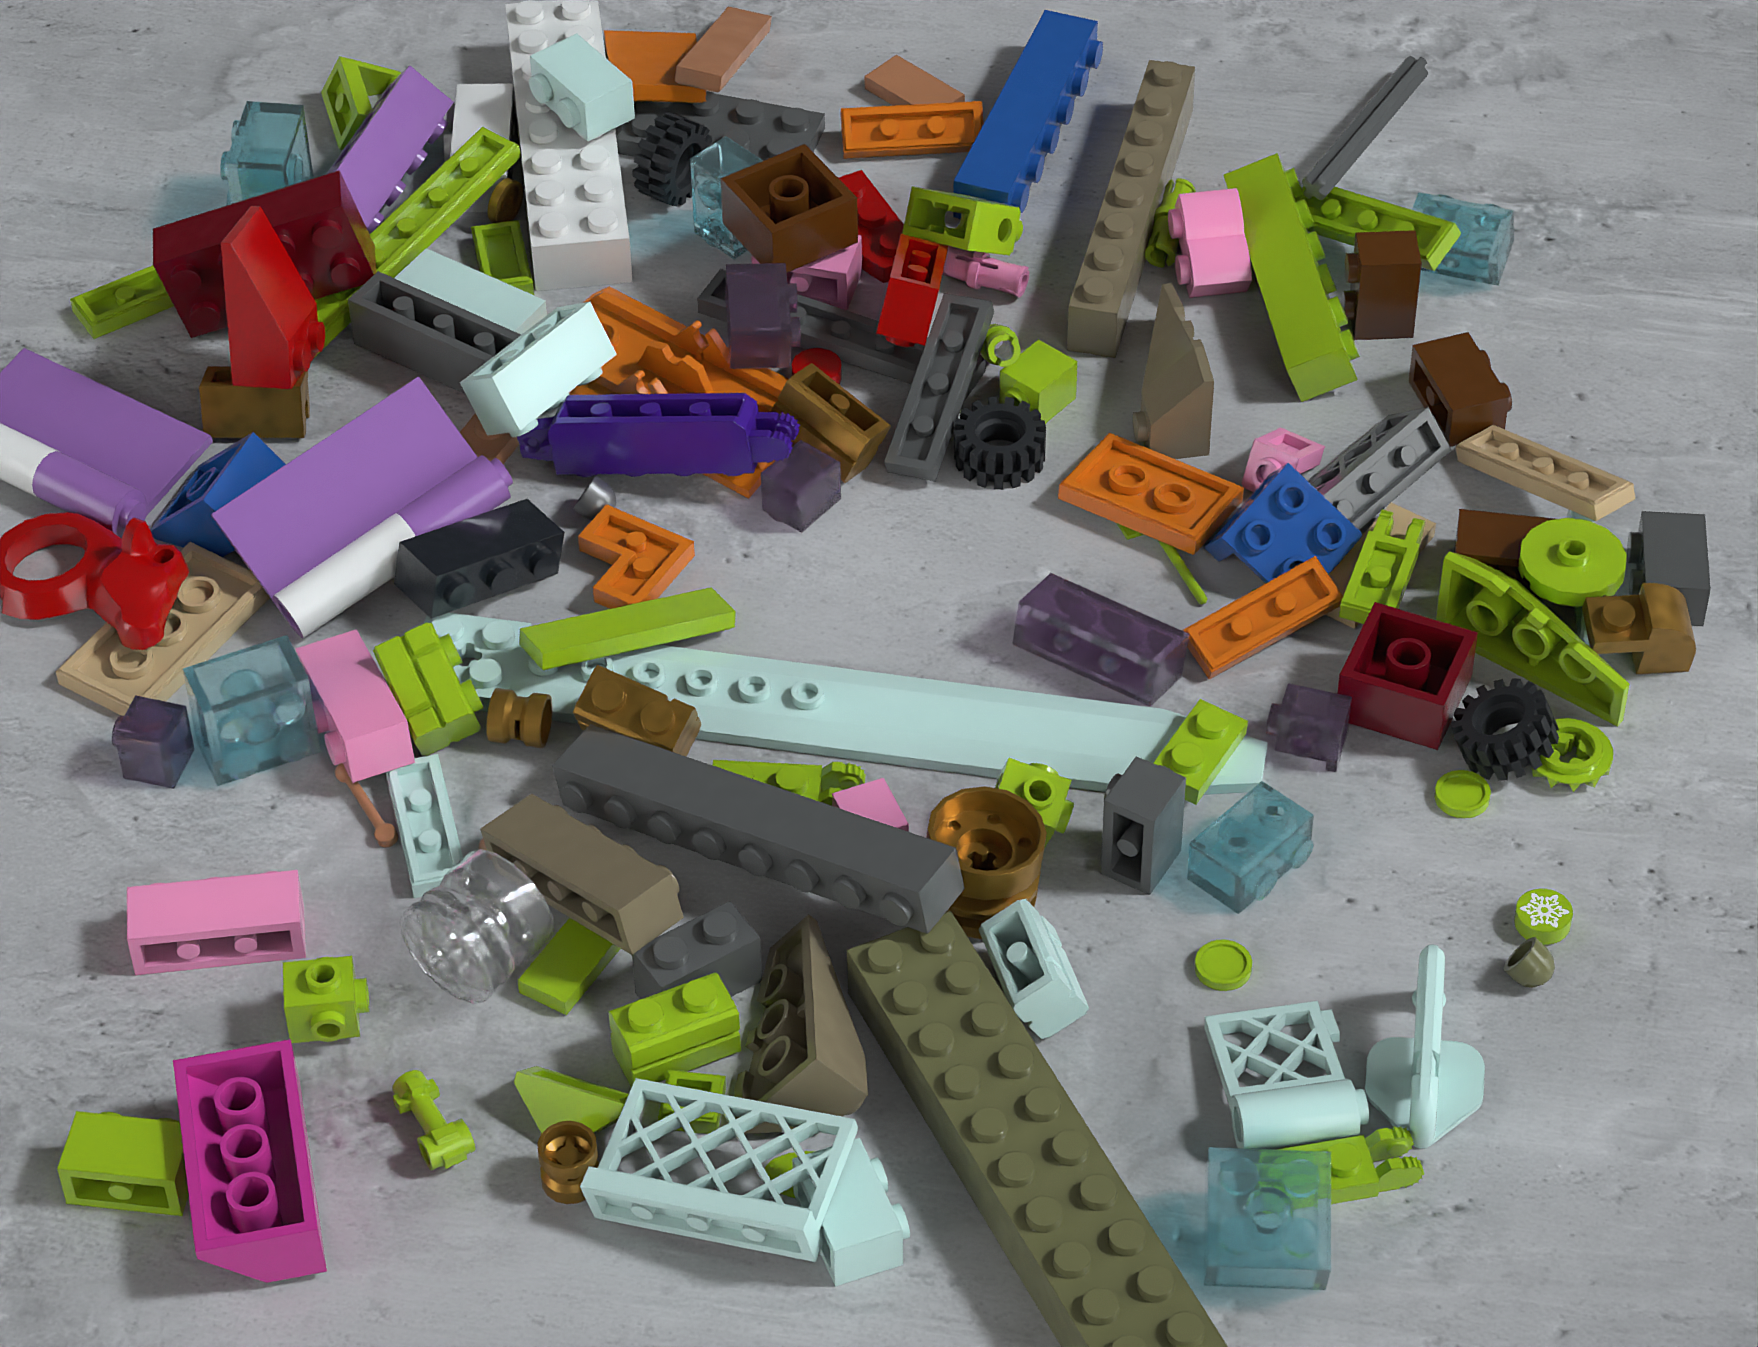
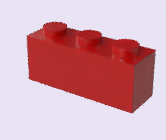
[876,234,948,347]

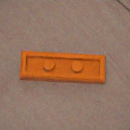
[840,101,984,159]
[1180,556,1343,680]

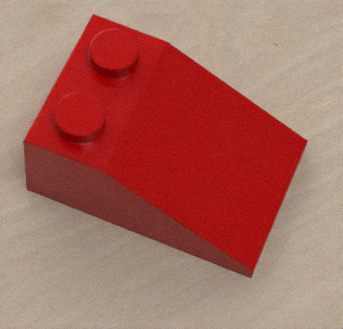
[221,206,325,389]

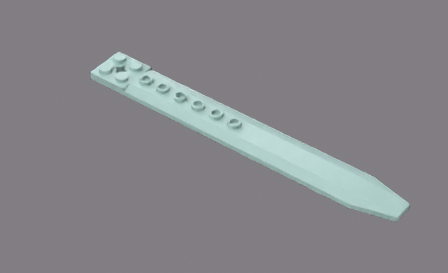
[424,613,1268,795]

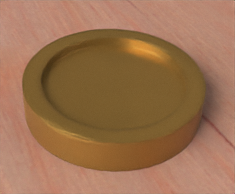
[487,178,523,223]

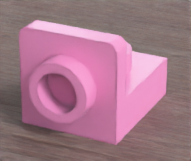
[1242,427,1325,492]

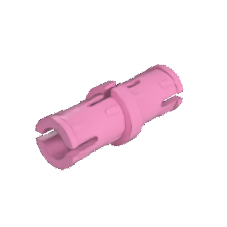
[942,246,1029,297]

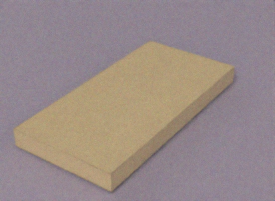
[56,542,270,725]

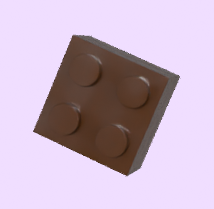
[721,144,858,278]

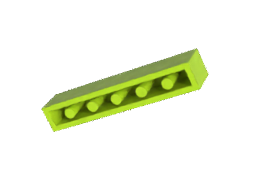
[1223,153,1360,402]

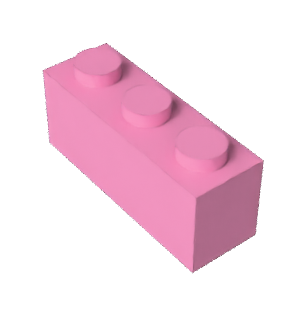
[292,629,415,783]
[127,870,306,975]

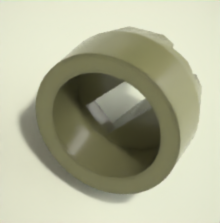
[1503,937,1555,988]

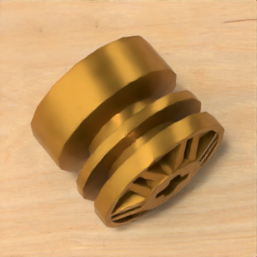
[926,786,1047,939]

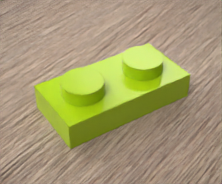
[1153,699,1248,805]

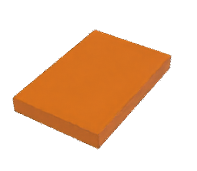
[603,30,707,103]
[1058,433,1244,555]

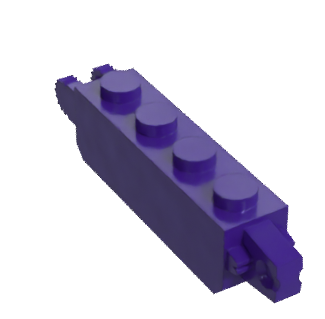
[517,393,800,477]

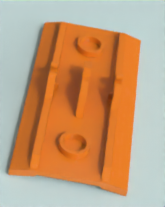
[569,286,797,499]

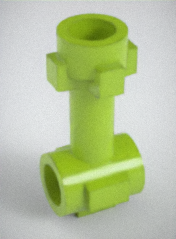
[392,1070,476,1170]

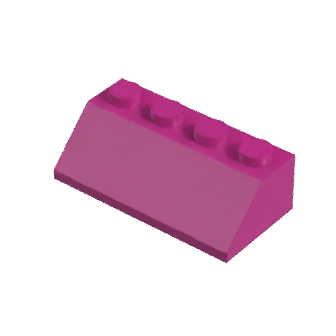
[173,1039,327,1283]

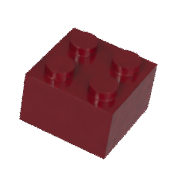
[1335,602,1478,750]

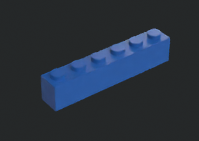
[953,10,1103,219]

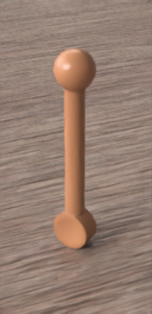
[335,763,398,848]

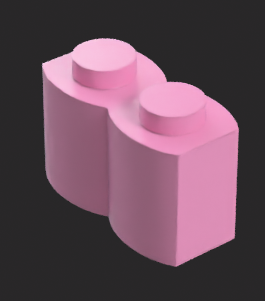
[1168,188,1252,298]

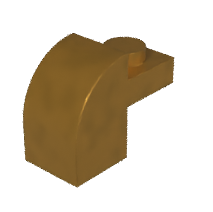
[1582,583,1696,674]

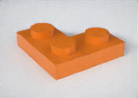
[578,504,695,609]

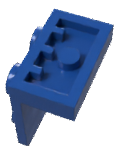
[1204,463,1362,584]

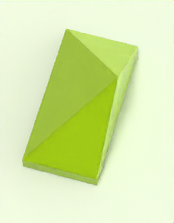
[514,1066,629,1134]

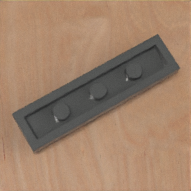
[884,293,994,482]

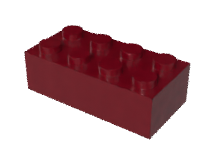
[153,170,377,338]

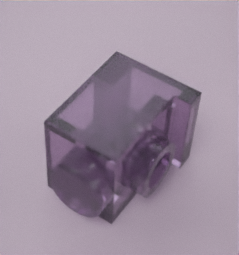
[1266,683,1352,772]

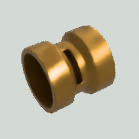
[486,688,553,748]
[537,1121,599,1204]

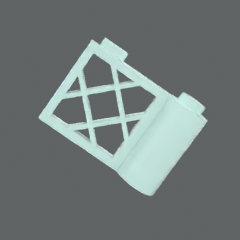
[1204,1001,1369,1154]

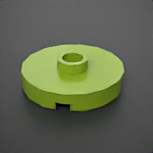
[1518,518,1627,607]

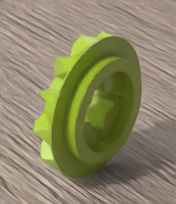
[1531,718,1614,792]

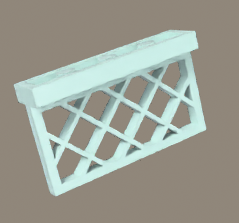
[580,1078,858,1262]

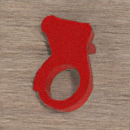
[0,512,189,650]

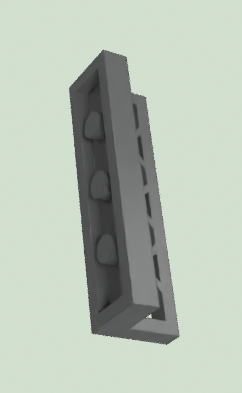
[1309,407,1452,529]

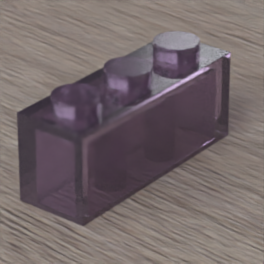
[1012,573,1190,707]

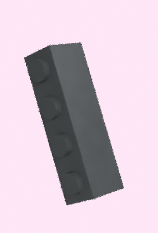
[348,271,521,394]

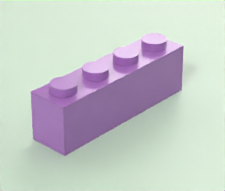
[327,65,454,234]

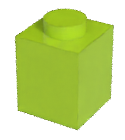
[999,339,1078,424]

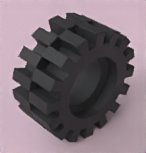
[632,112,712,207]
[954,396,1046,490]
[1451,678,1559,781]

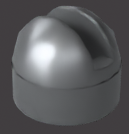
[573,475,616,520]

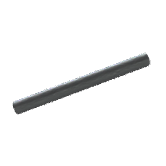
[1302,56,1428,200]

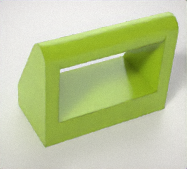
[321,56,401,150]

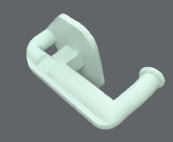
[1365,944,1485,1149]

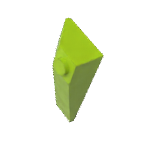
[1436,551,1630,727]

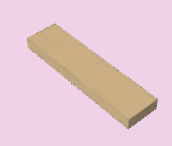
[1455,425,1635,521]

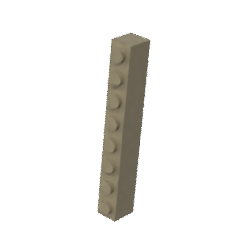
[1067,60,1195,358]

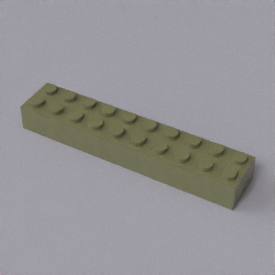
[847,911,1228,1347]

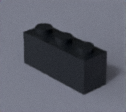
[394,499,565,619]

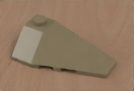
[1132,283,1214,459]
[734,914,868,1134]

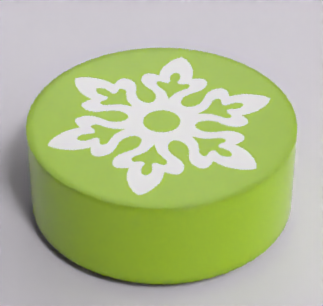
[1514,888,1573,945]

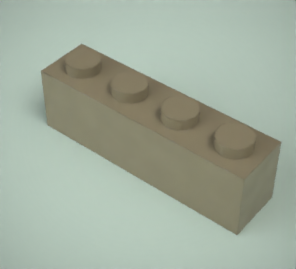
[480,793,684,955]

